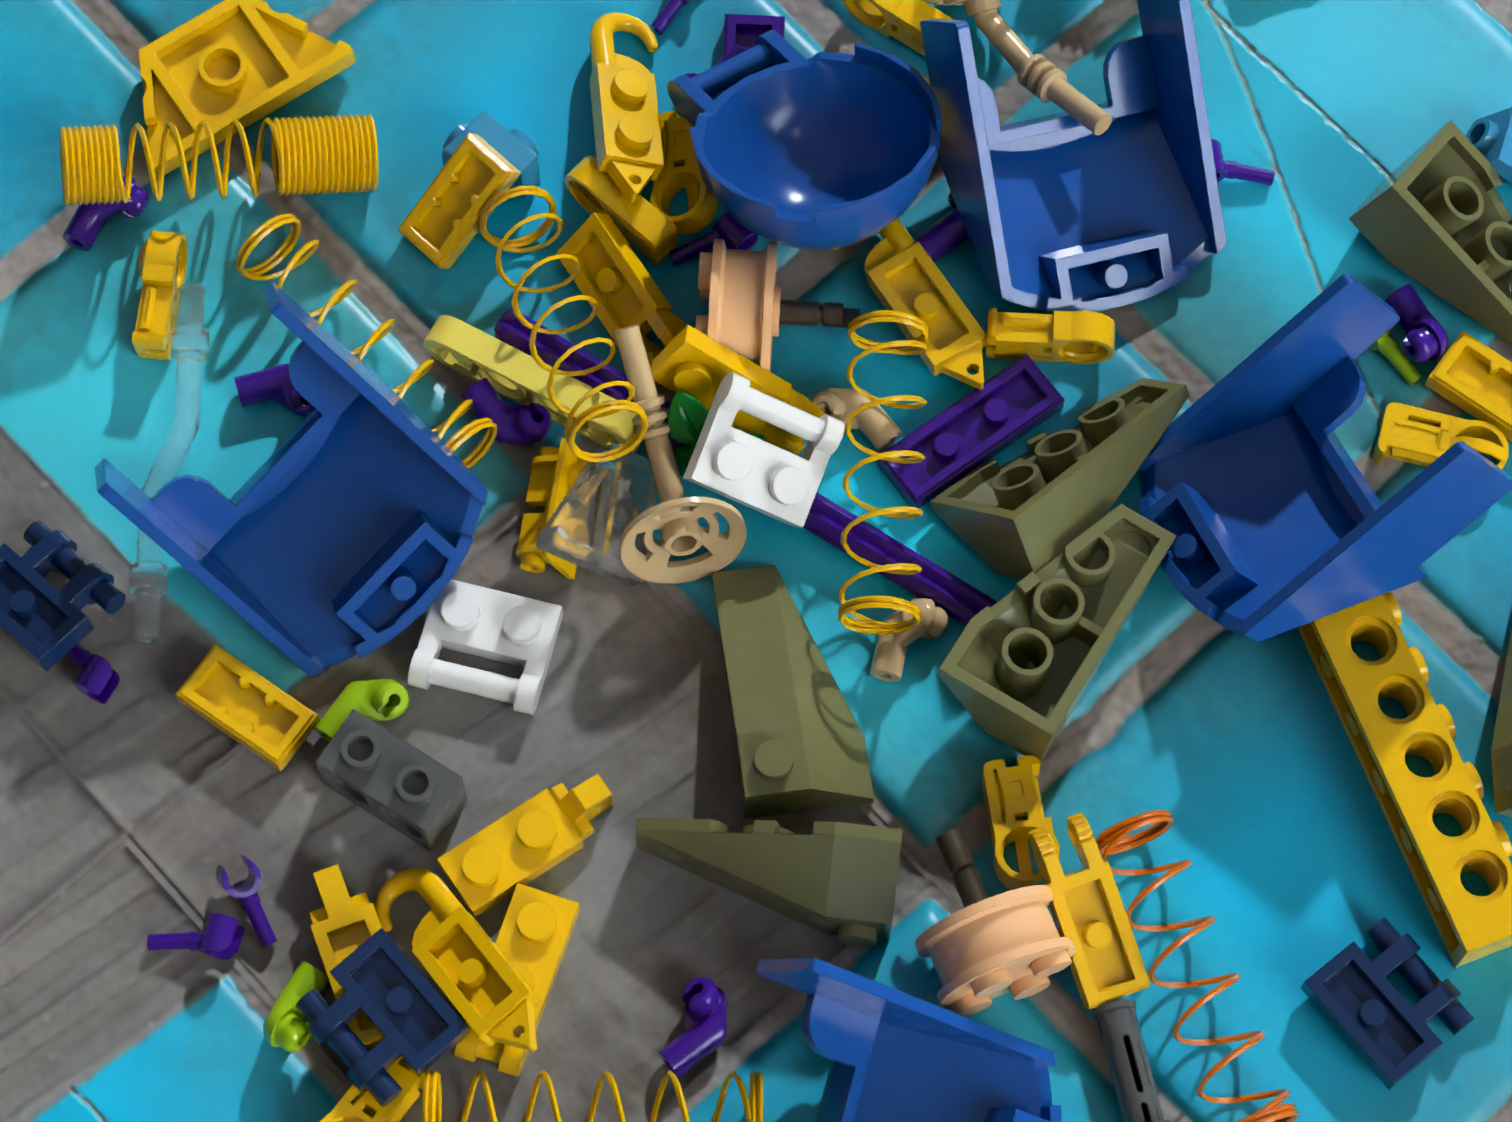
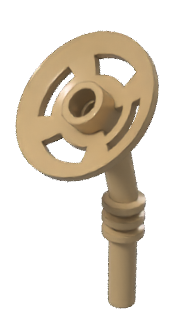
[922,0,1112,136]
[614,325,747,584]

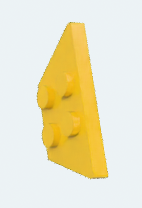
[138,0,356,180]

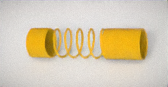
[59,113,378,207]

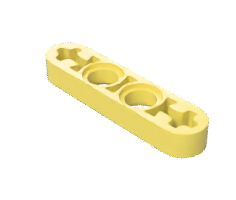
[423,315,643,457]

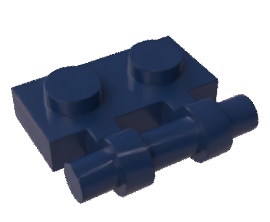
[0,521,126,672]
[1301,918,1474,1090]
[295,928,470,1107]

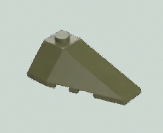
[1349,120,1512,345]
[930,378,1190,580]
[937,504,1177,762]
[712,565,874,819]
[635,818,903,947]

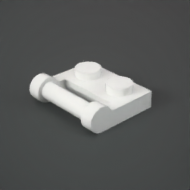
[683,372,845,528]
[408,579,563,715]

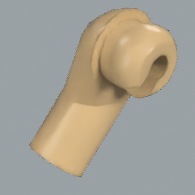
[811,388,903,452]
[870,598,948,682]

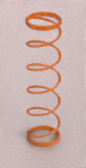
[1095,809,1300,1122]

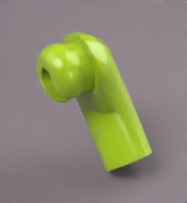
[314,679,409,742]
[263,961,329,1053]

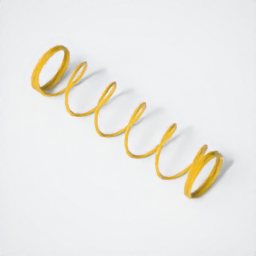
[478,186,649,462]
[235,213,497,469]
[838,310,929,635]
[422,1069,763,1122]

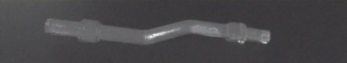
[129,282,209,644]

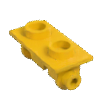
[516,438,596,580]

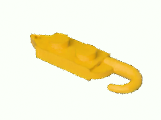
[589,12,664,203]
[833,218,987,390]
[374,868,541,1052]

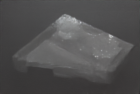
[536,444,657,587]

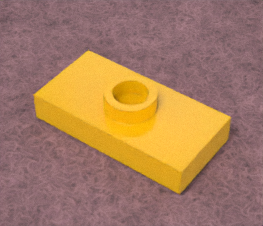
[398,133,521,269]
[1425,330,1512,442]
[175,644,320,772]

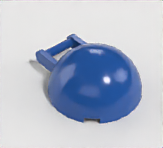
[667,30,942,250]

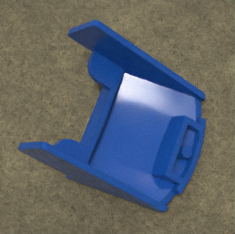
[920,0,1227,312]
[1137,274,1512,642]
[95,282,488,676]
[756,958,1062,1122]

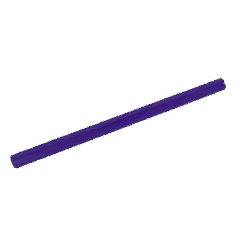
[494,308,997,626]

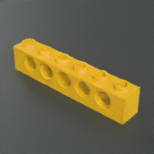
[1297,592,1512,968]

